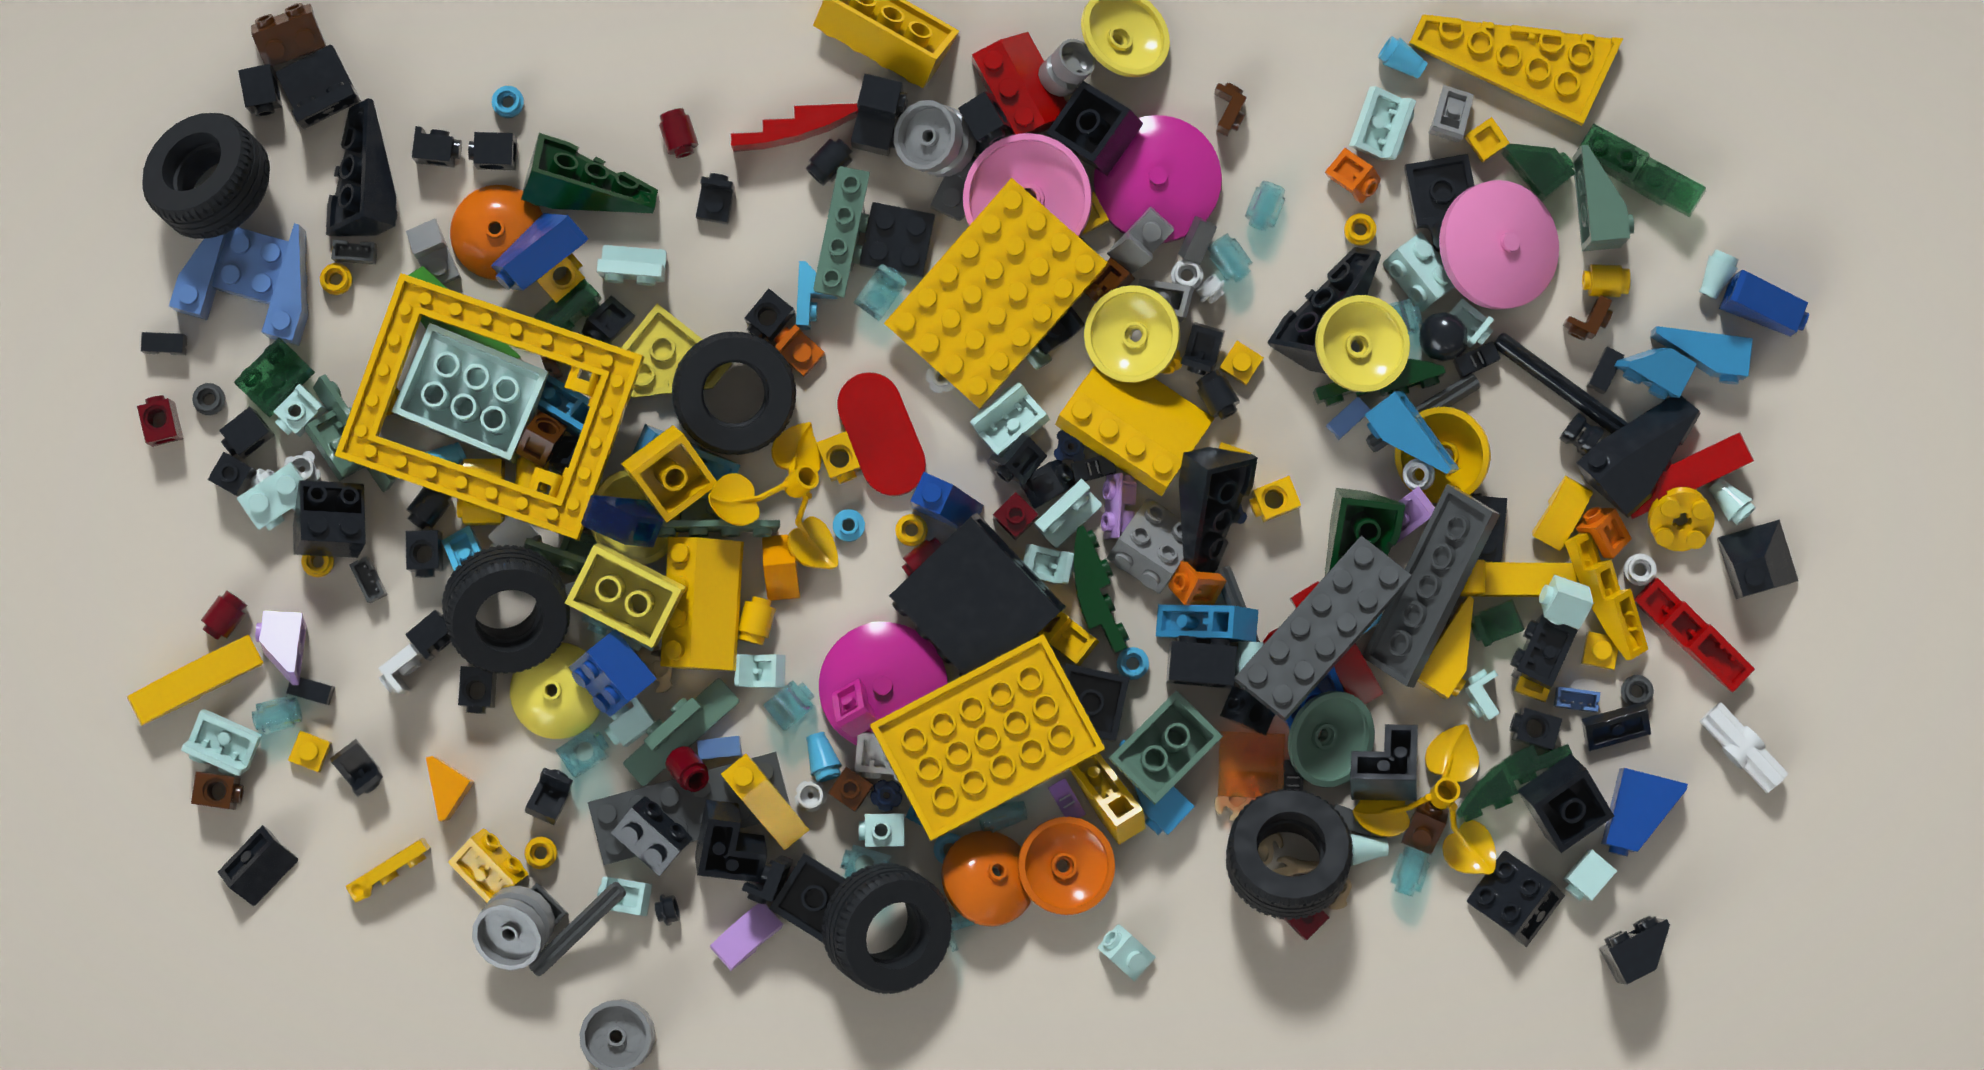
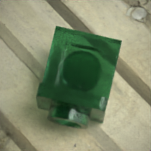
[1471,599,1525,647]

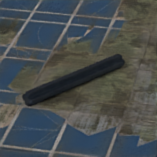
[1494,333,1628,434]

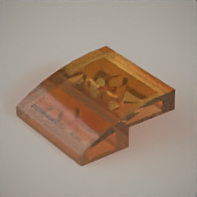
[1218,731,1285,798]

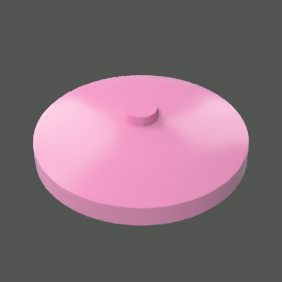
[963,133,1092,237]
[1439,180,1559,310]

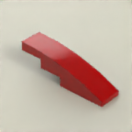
[731,103,858,152]
[1631,432,1754,519]
[1634,578,1755,692]
[1290,581,1384,705]

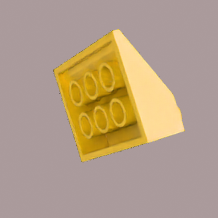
[1055,366,1215,497]

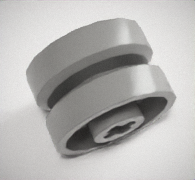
[894,100,976,177]
[472,885,555,970]
[579,999,655,1070]

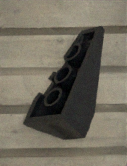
[326,98,397,237]
[1267,247,1381,374]
[1576,395,1701,518]
[1179,447,1258,573]

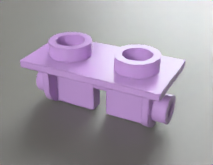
[1101,473,1137,539]

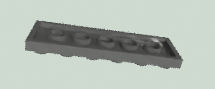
[1363,484,1500,688]
[1234,535,1412,722]
[588,752,790,865]

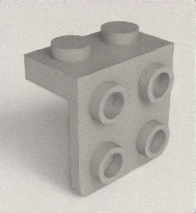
[1106,499,1184,594]

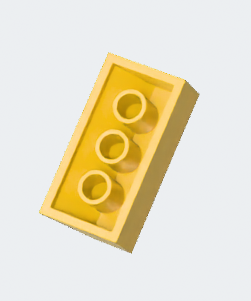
[813,0,959,88]
[660,537,744,671]

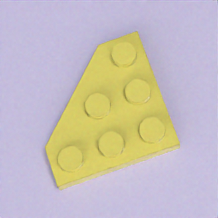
[621,303,733,398]

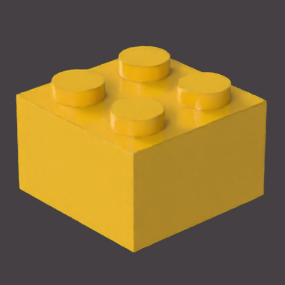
[621,425,717,523]

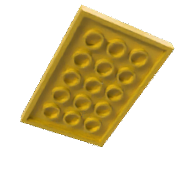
[884,178,1109,409]
[869,634,1105,841]

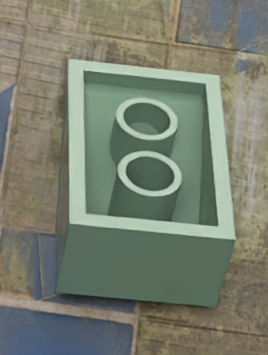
[1572,145,1634,251]
[1108,690,1223,805]

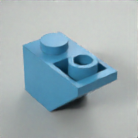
[1615,348,1697,400]

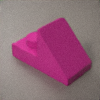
[831,678,879,737]

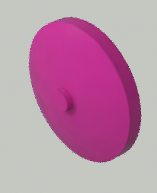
[1094,115,1222,243]
[819,622,948,745]

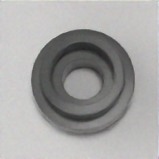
[192,383,225,415]
[1621,675,1654,706]

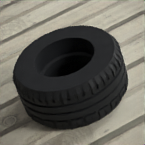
[142,113,270,239]
[672,331,796,455]
[442,545,570,674]
[1226,789,1353,920]
[822,863,952,994]

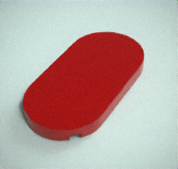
[837,372,926,497]

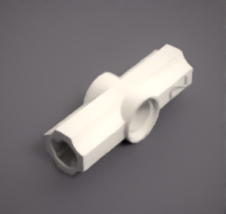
[1700,702,1788,793]

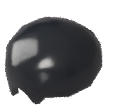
[1419,312,1467,362]

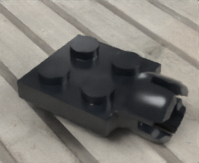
[1404,154,1475,252]

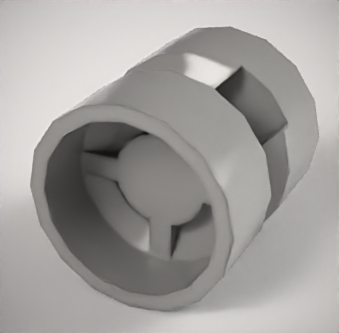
[1038,39,1096,97]

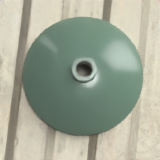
[1288,691,1375,787]

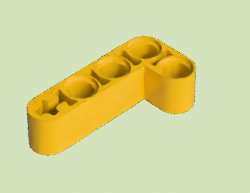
[1459,560,1578,597]

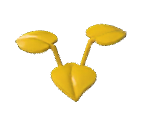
[708,422,838,569]
[1352,724,1496,875]

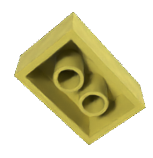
[565,543,686,648]

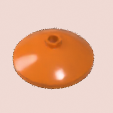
[450,185,543,280]
[1018,817,1115,915]
[941,830,1032,926]

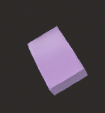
[710,903,783,971]

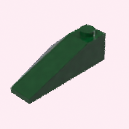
[521,133,658,214]
[1324,488,1405,577]

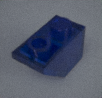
[581,495,664,547]

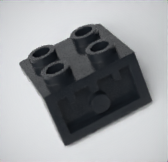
[276,45,361,129]
[1467,851,1565,947]

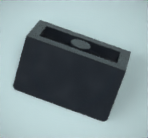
[218,825,298,906]

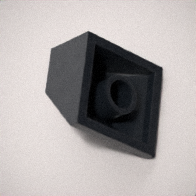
[1717,519,1799,599]

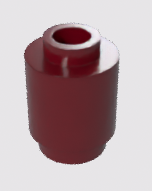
[659,108,699,158]
[901,537,942,577]
[201,590,248,640]
[665,746,709,792]

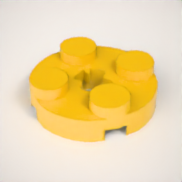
[1648,487,1715,551]

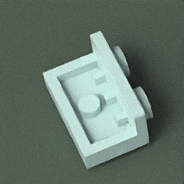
[1349,86,1416,160]
[1383,232,1455,312]
[597,245,667,286]
[970,382,1050,457]
[237,461,304,530]
[181,709,262,777]

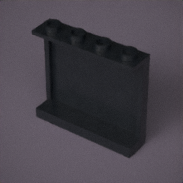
[889,513,1066,677]

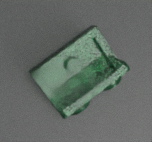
[534,279,602,331]
[234,338,315,418]

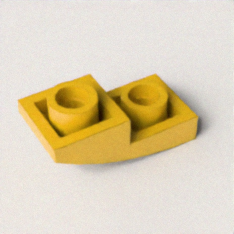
[1532,475,1593,551]

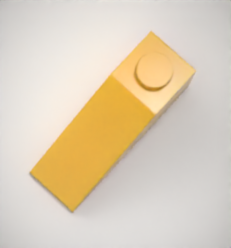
[1417,596,1474,699]
[1069,753,1146,845]
[721,754,810,851]

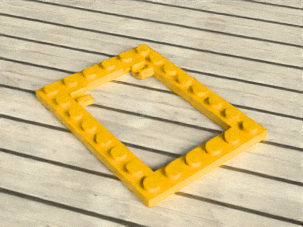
[334,273,645,541]

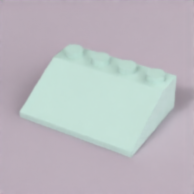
[391,323,549,465]

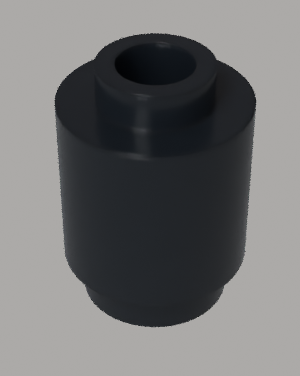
[805,138,853,186]
[1196,370,1240,420]
[406,487,452,530]

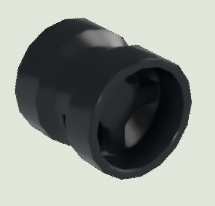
[1559,413,1604,456]

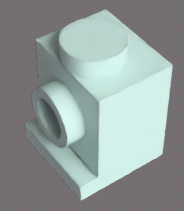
[273,384,327,437]
[604,697,656,747]

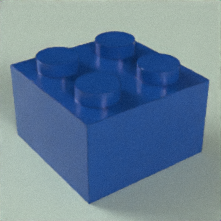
[569,629,657,717]

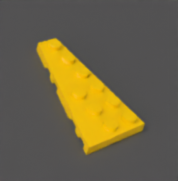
[1408,14,1623,126]

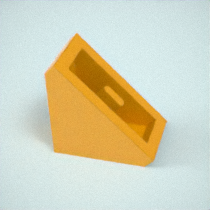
[762,534,800,601]
[426,756,474,822]

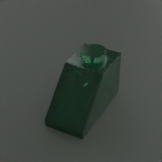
[1501,144,1576,202]

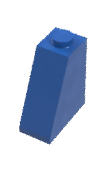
[491,213,588,291]
[1719,270,1809,337]
[910,472,984,529]
[1601,768,1688,857]

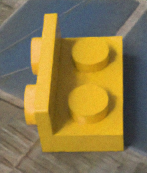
[448,829,528,903]

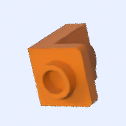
[1325,148,1381,203]
[774,324,825,377]
[1575,507,1632,559]
[1168,561,1227,605]

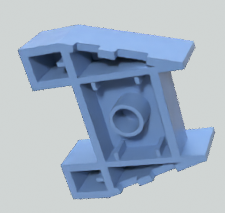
[169,223,308,346]

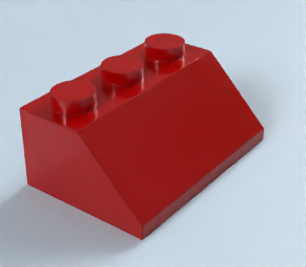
[972,32,1067,135]

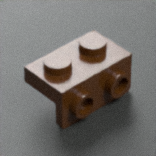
[251,3,326,66]

